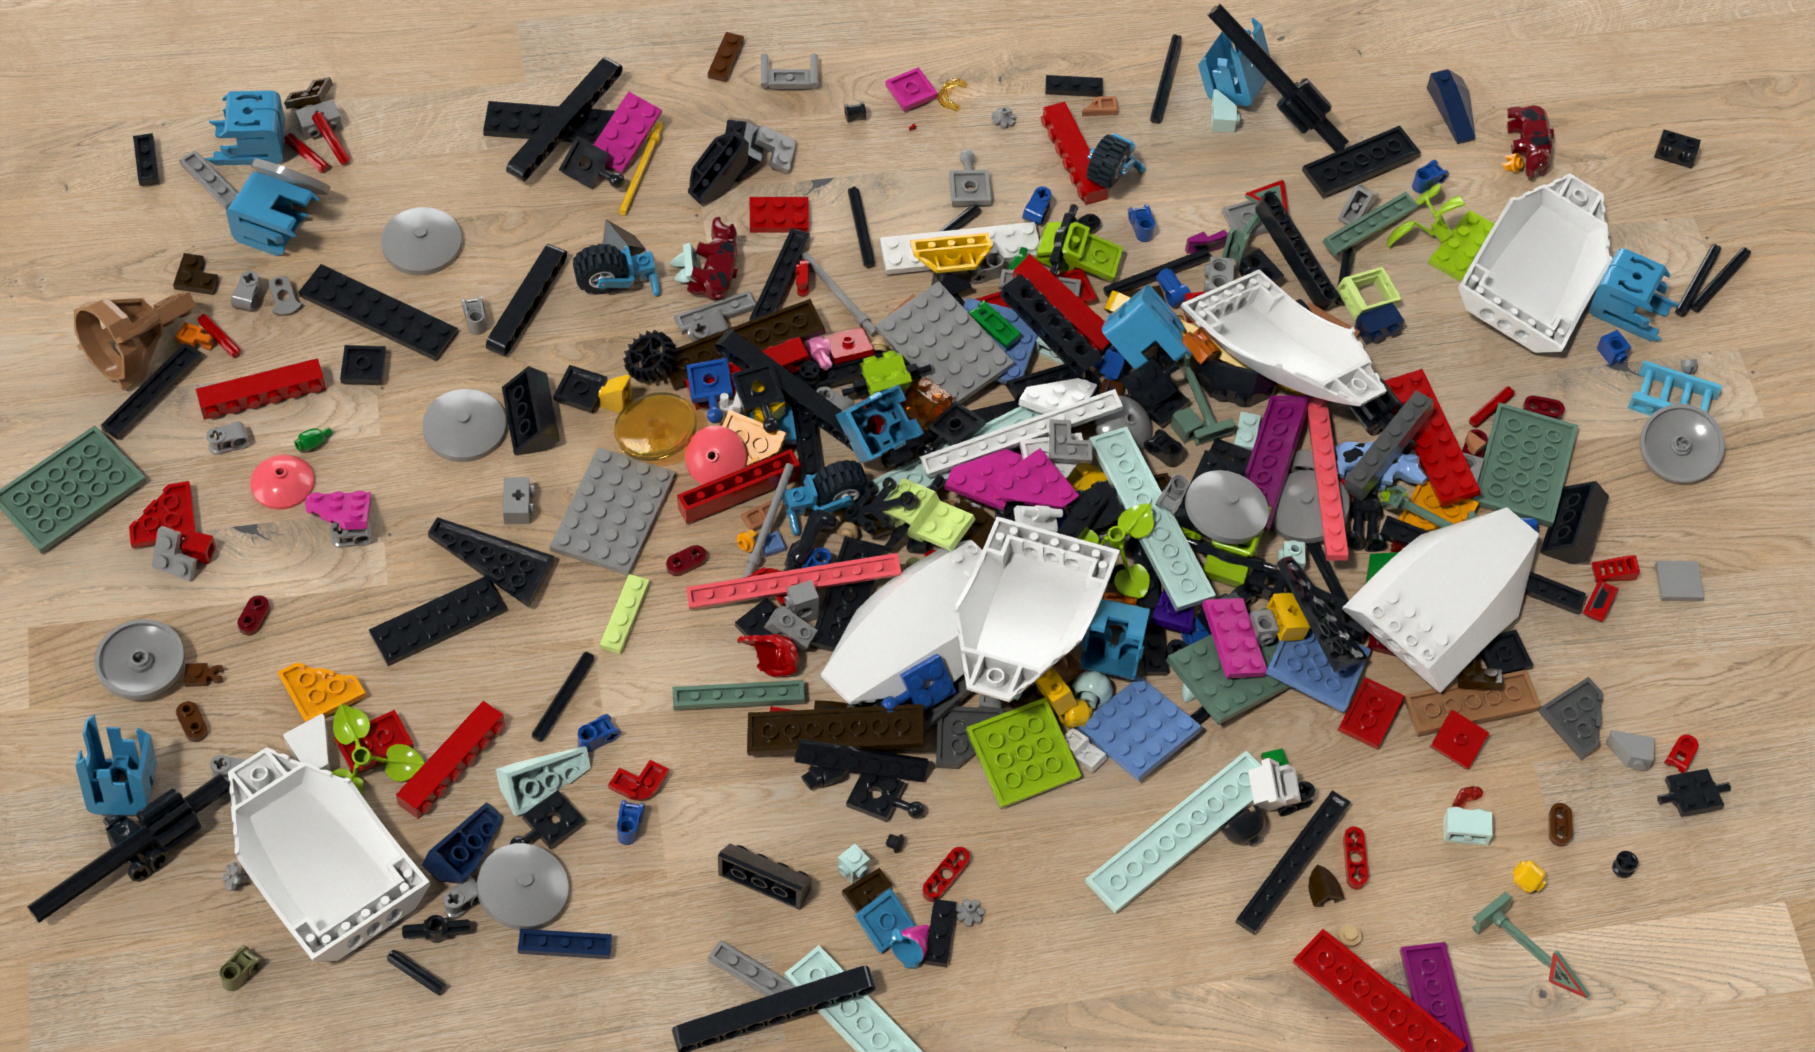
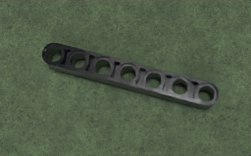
[1255,192,1338,312]
[486,244,567,356]

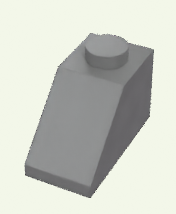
[1338,185,1379,225]
[1606,730,1655,771]

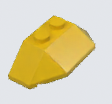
[910,232,993,273]

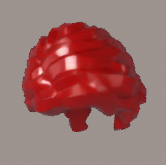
[737,634,799,677]

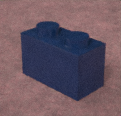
[1355,303,1404,345]

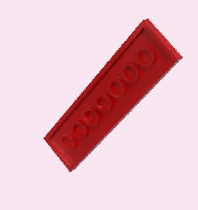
[1384,369,1480,507]
[1293,929,1466,1052]

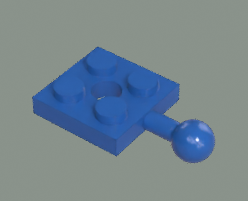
[686,358,733,423]
[882,654,956,712]

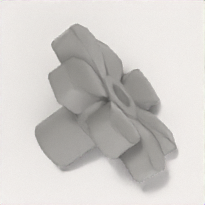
[992,107,1016,129]
[222,862,247,891]
[955,899,984,927]

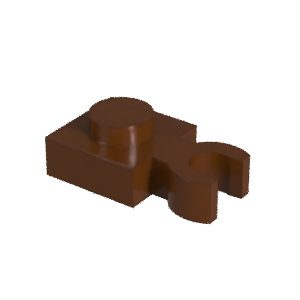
[184,663,224,687]

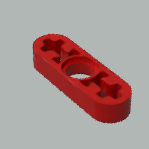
[1343,826,1368,890]
[922,847,970,902]

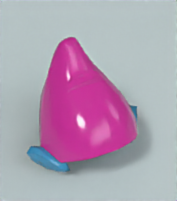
[890,924,930,969]

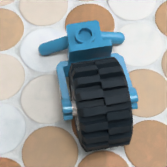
[1087,133,1146,189]
[573,244,661,296]
[782,460,868,536]

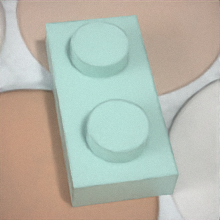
[1234,411,1261,451]

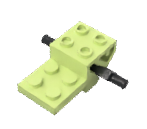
[882,474,976,552]

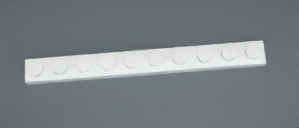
[920,389,1123,478]

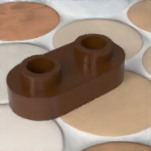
[176,701,208,742]
[1548,803,1573,846]

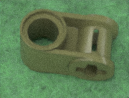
[219,945,264,991]

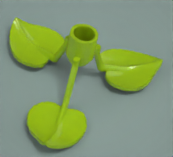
[1387,183,1465,249]
[1080,503,1154,599]
[332,704,424,795]

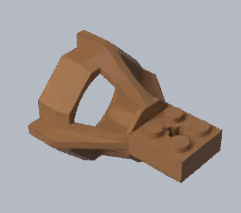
[74,292,197,390]

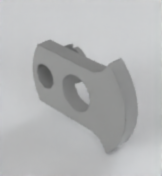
[268,276,302,316]

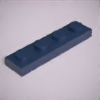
[518,929,612,959]

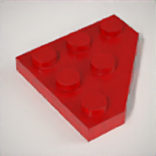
[129,481,196,548]

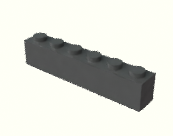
[1345,390,1434,501]

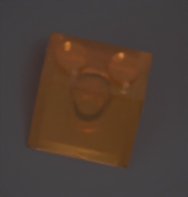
[900,377,952,431]

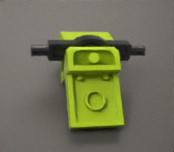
[1034,204,1124,282]
[841,350,932,396]
[1186,506,1278,587]

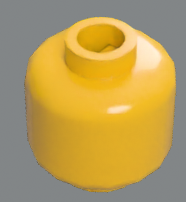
[1058,699,1092,728]
[1512,860,1546,893]

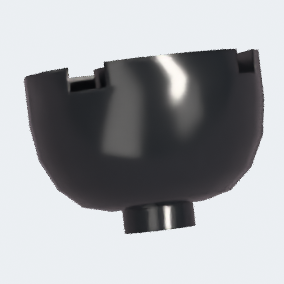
[1220,805,1265,846]

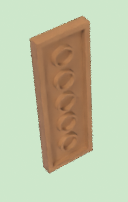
[1404,670,1541,736]

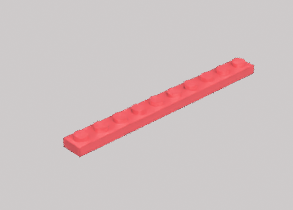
[1307,397,1349,561]
[686,553,901,610]

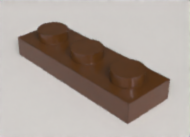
[708,32,744,83]

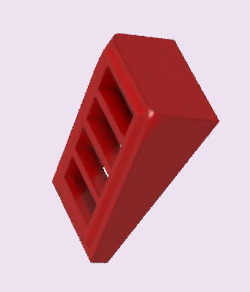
[1591,555,1640,582]

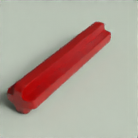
[312,112,350,165]
[284,133,329,173]
[197,314,241,358]
[1469,386,1515,428]

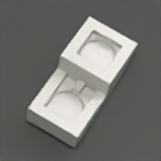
[1064,728,1107,773]

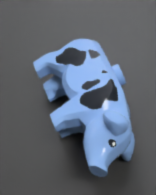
[1334,441,1428,491]

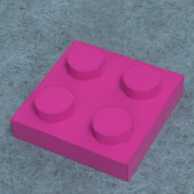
[885,67,938,112]

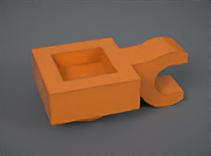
[175,322,214,350]

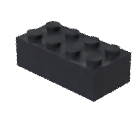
[1175,450,1244,539]

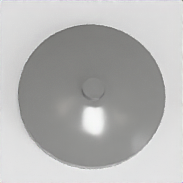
[251,158,331,195]
[381,207,462,276]
[422,389,506,462]
[1640,404,1724,484]
[1185,470,1269,544]
[1271,470,1350,543]
[94,619,185,700]
[477,843,569,930]

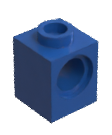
[1597,329,1631,366]

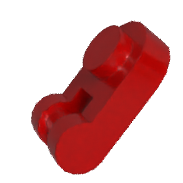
[796,260,809,297]
[1664,734,1699,773]

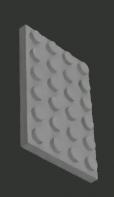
[875,281,1014,408]
[549,447,676,576]

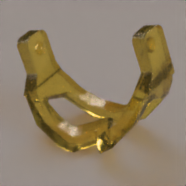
[937,78,967,112]

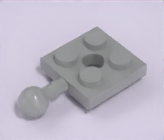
[949,150,991,206]

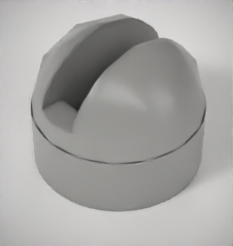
[1681,359,1698,374]

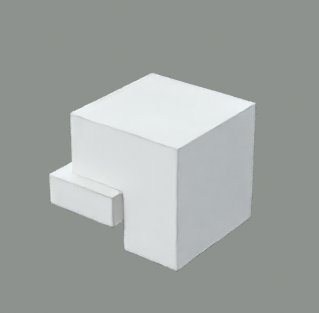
[1248,758,1301,811]

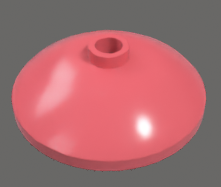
[685,426,747,485]
[250,454,314,510]

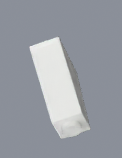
[283,714,331,771]

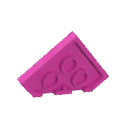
[990,448,1079,510]
[944,449,1023,511]
[305,490,371,530]

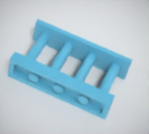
[1627,360,1722,417]

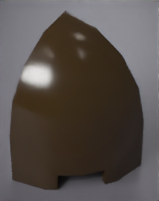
[1308,864,1344,907]

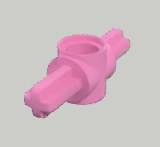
[805,336,832,371]

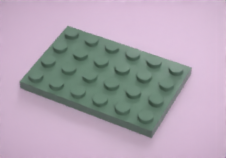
[1472,403,1578,527]
[0,426,146,554]
[1166,607,1291,725]

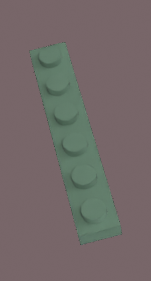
[1322,192,1419,256]
[672,680,805,710]

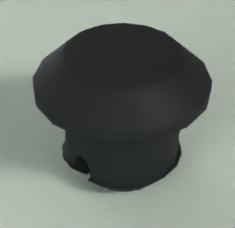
[886,834,905,853]

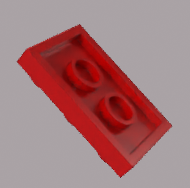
[749,197,809,233]
[1338,677,1405,749]
[334,709,414,774]

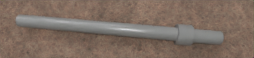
[802,252,878,336]
[743,463,794,578]

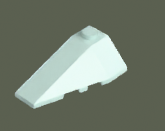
[496,746,591,816]

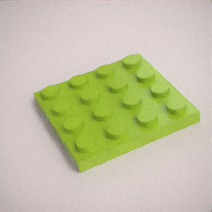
[1428,209,1494,282]
[965,697,1081,809]

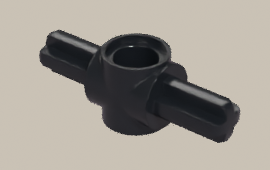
[402,915,471,943]

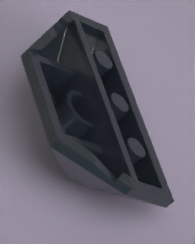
[725,117,764,182]
[688,131,749,205]
[1195,361,1277,407]

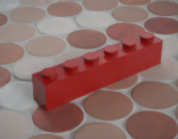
[1041,101,1109,205]
[1012,254,1112,355]
[685,337,809,410]
[196,358,326,420]
[677,449,800,524]
[396,700,505,819]

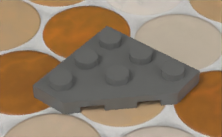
[1538,677,1603,760]
[936,706,1004,769]

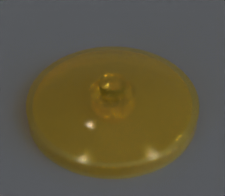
[614,392,697,461]

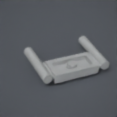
[761,53,818,89]

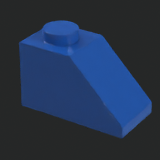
[1099,346,1129,381]

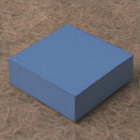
[762,531,785,557]

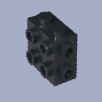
[1068,480,1125,535]

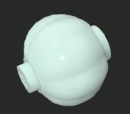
[1072,670,1113,709]

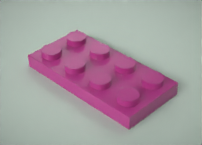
[594,91,662,174]
[1202,598,1267,678]

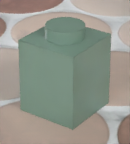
[1170,406,1203,444]

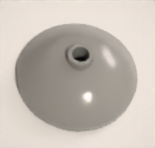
[1094,396,1152,451]

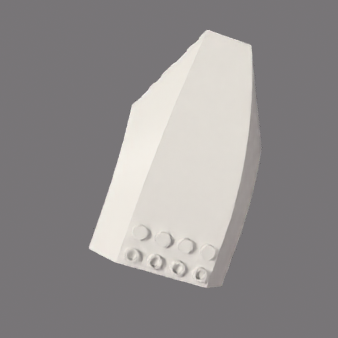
[1458,173,1612,353]
[1180,270,1387,406]
[1342,507,1539,693]
[954,517,1120,702]
[821,540,983,704]
[228,747,430,962]

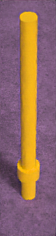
[618,121,664,215]

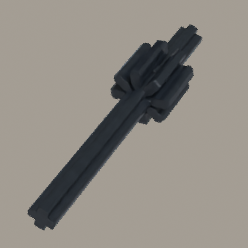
[1207,3,1349,152]
[1296,299,1418,455]
[27,773,230,923]

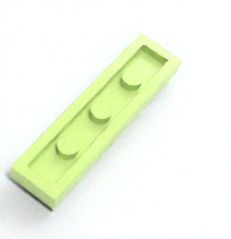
[600,574,649,655]

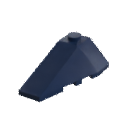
[1427,69,1475,144]
[422,802,503,883]

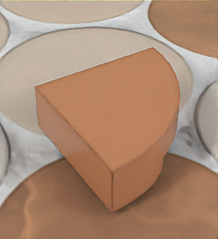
[1465,431,1486,455]

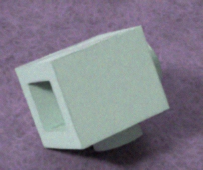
[1277,540,1306,571]
[837,844,870,884]

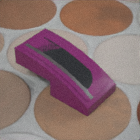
[1185,229,1228,254]

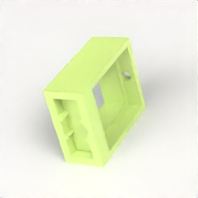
[1336,267,1401,321]

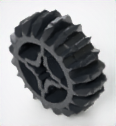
[623,330,678,384]

